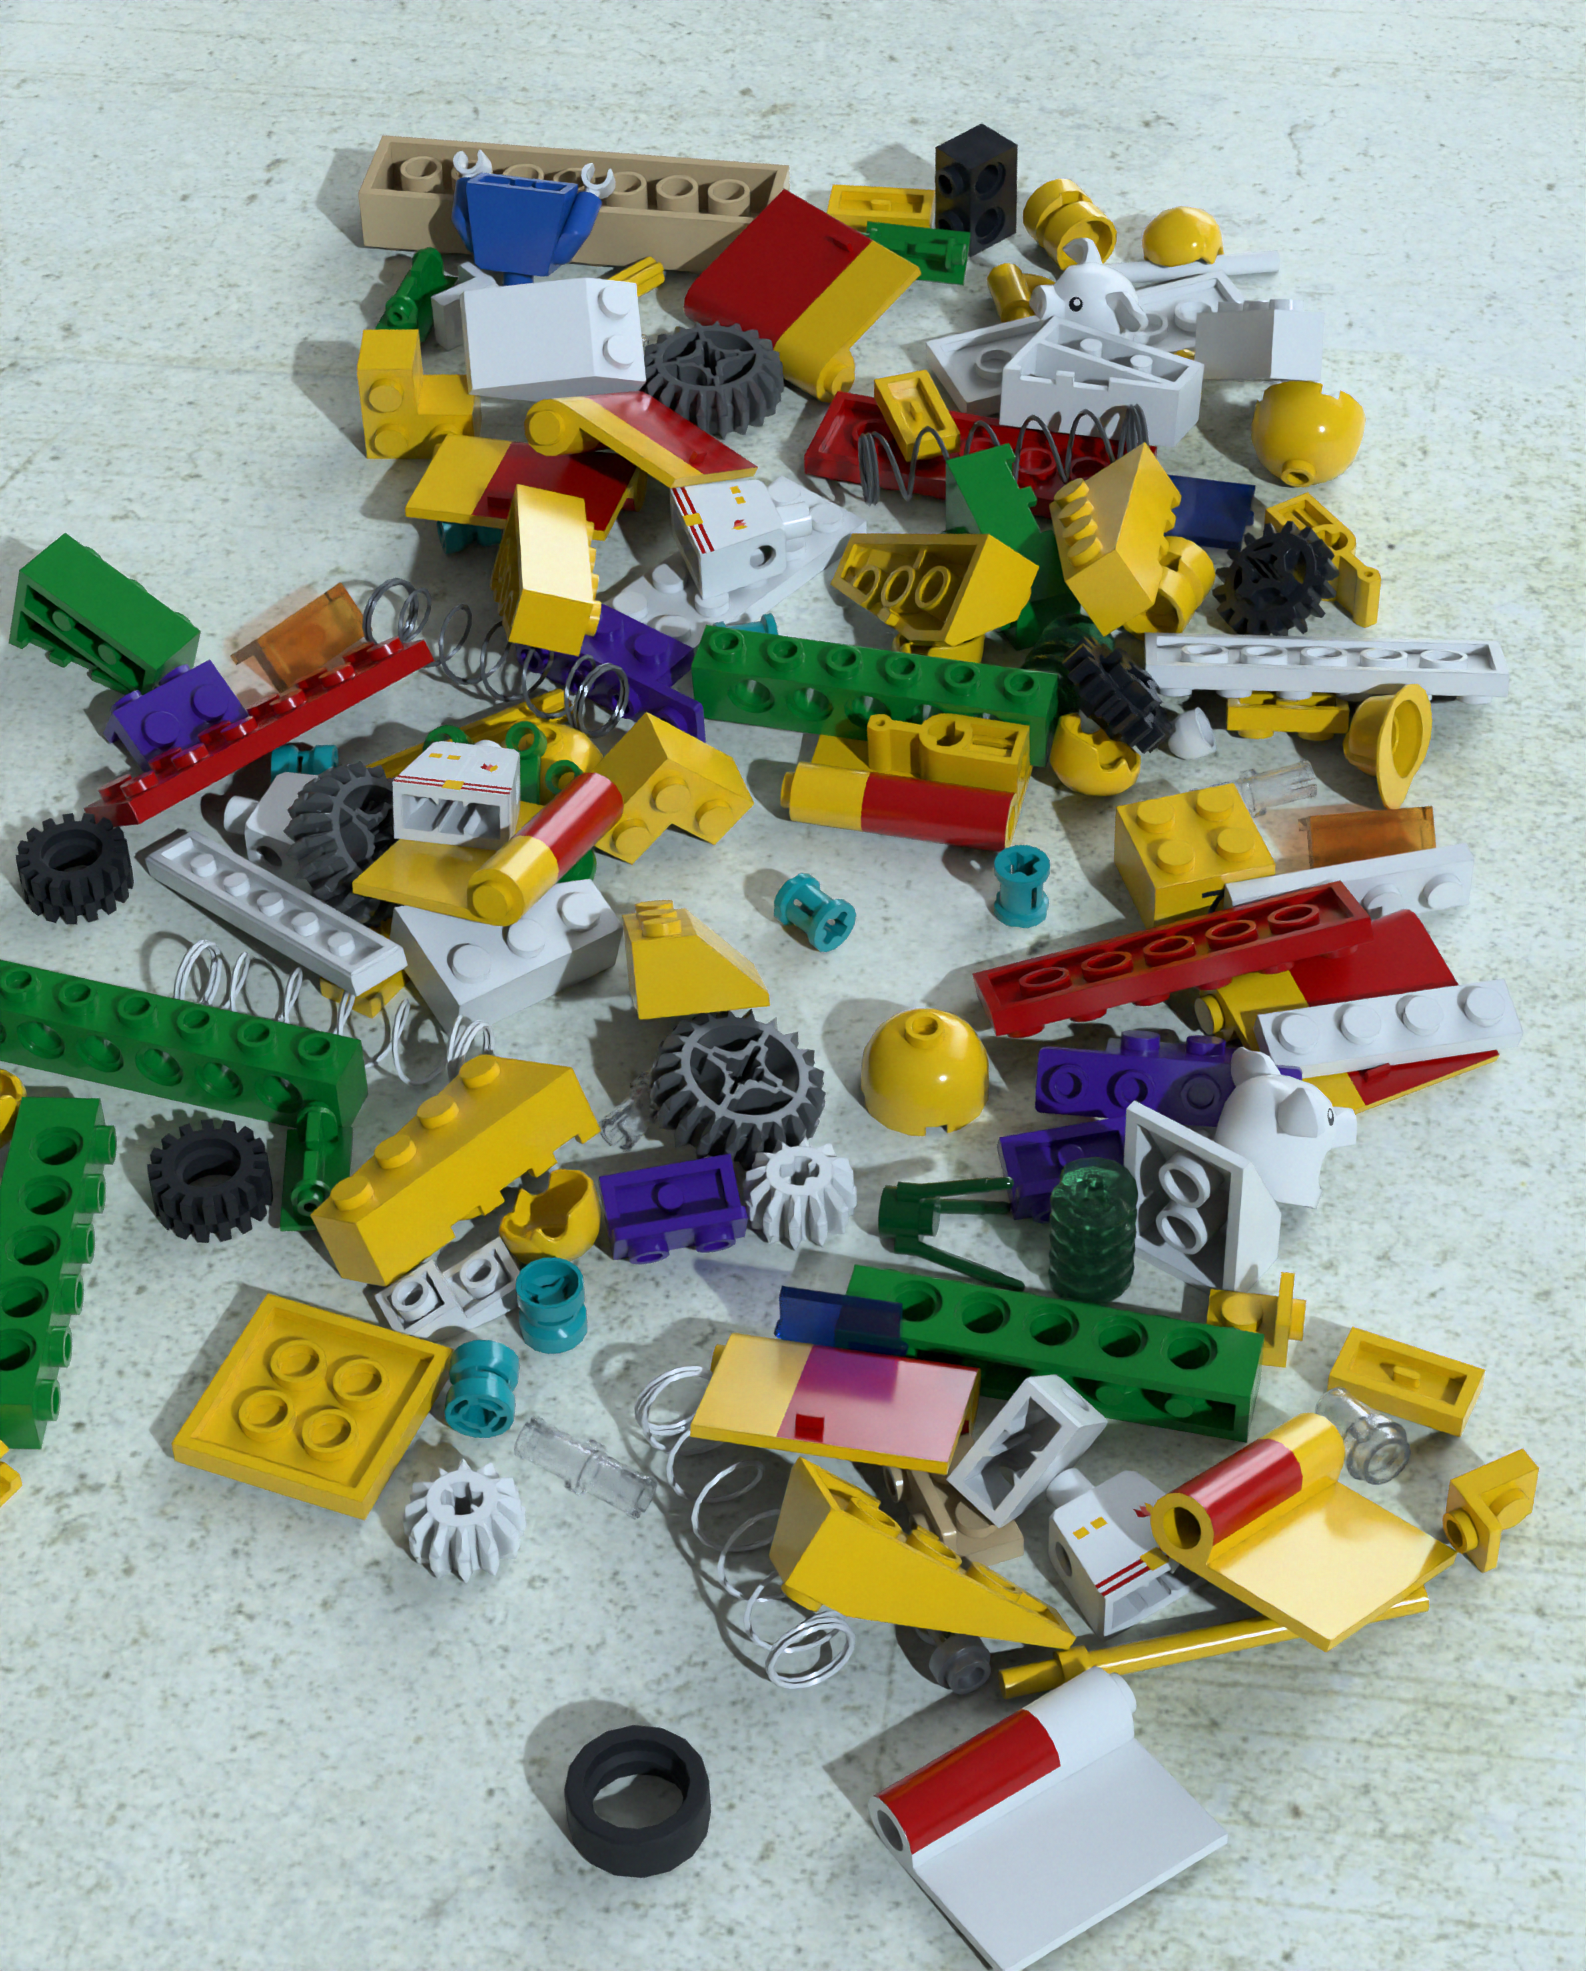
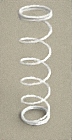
[173,940,495,1087]
[634,1366,856,1689]

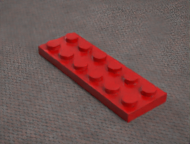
[804,391,1157,519]
[83,636,434,827]
[972,880,1375,1038]

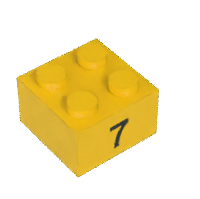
[1114,783,1276,929]

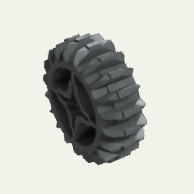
[639,321,784,440]
[283,761,405,928]
[648,1008,826,1172]

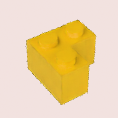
[356,330,482,459]
[590,712,754,865]

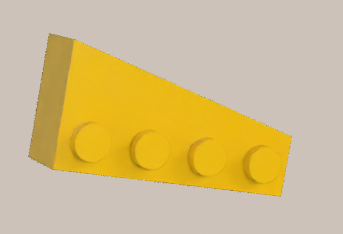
[1049,442,1182,637]
[489,484,601,656]
[310,1054,601,1287]

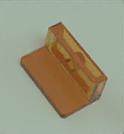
[230,582,373,694]
[1298,806,1436,869]

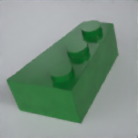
[940,443,1081,651]
[8,533,201,695]

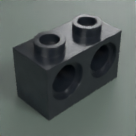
[935,123,1018,257]

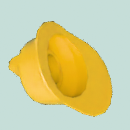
[1342,684,1432,811]

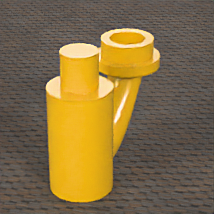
[987,263,1055,323]

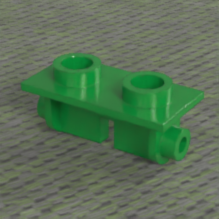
[861,221,971,286]
[374,247,459,342]
[280,1101,353,1231]

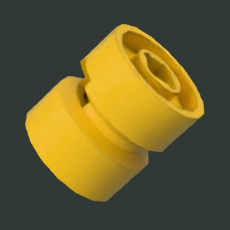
[1023,179,1117,271]
[1123,536,1216,641]

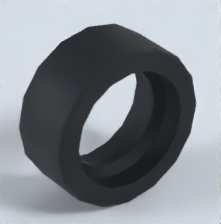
[564,1725,711,1878]

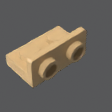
[883,1433,1024,1571]

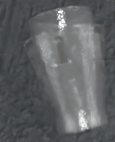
[1315,1387,1411,1485]

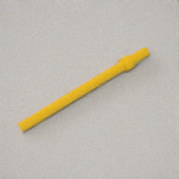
[998,1585,1429,1699]

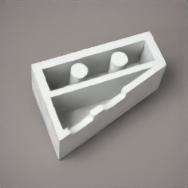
[1194,299,1325,384]
[999,316,1204,447]
[389,879,624,1036]

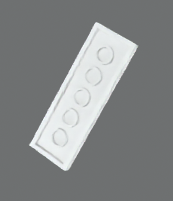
[926,270,1245,417]
[604,476,867,657]
[1144,632,1509,705]

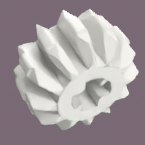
[743,1136,857,1251]
[403,1458,527,1584]

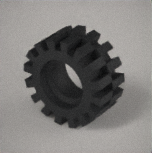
[16,813,134,924]
[148,1119,273,1243]

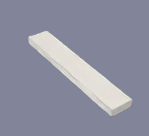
[145,830,408,997]

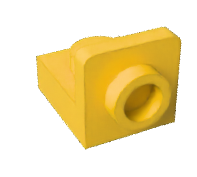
[1206,1272,1306,1368]
[1442,1448,1539,1573]

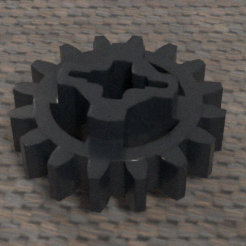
[1212,521,1339,636]
[1062,636,1173,754]

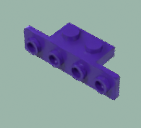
[515,603,706,743]
[1035,1030,1303,1127]

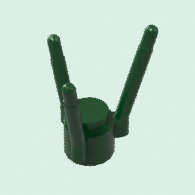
[878,1176,1025,1292]

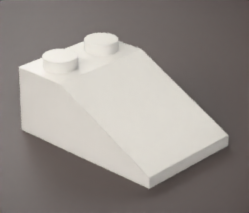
[460,277,646,402]
[1120,1100,1282,1296]

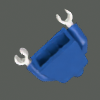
[451,150,616,286]

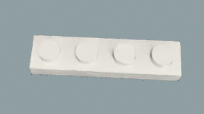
[1223,843,1475,921]
[1253,979,1524,1079]

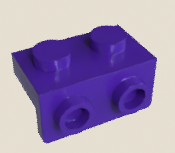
[103,659,249,773]
[997,1116,1126,1224]
[598,1154,748,1265]

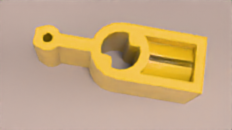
[1264,492,1381,628]
[867,713,1030,804]

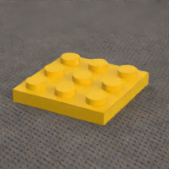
[171,1293,454,1521]

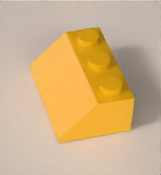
[622,900,770,1020]

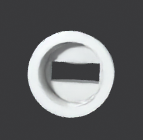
[1168,707,1216,760]

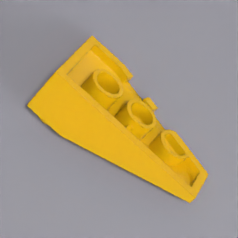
[830,533,1039,647]
[769,1456,1076,1650]

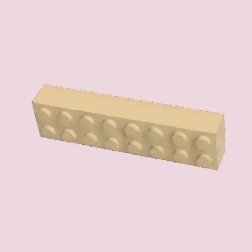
[358,135,790,275]

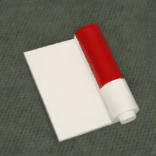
[868,1666,1228,1971]

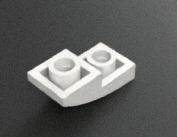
[375,1236,521,1343]

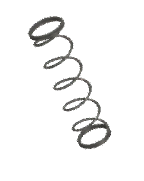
[858,404,1149,506]
[362,578,629,739]

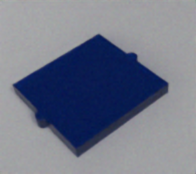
[1163,474,1256,551]
[774,1286,909,1357]

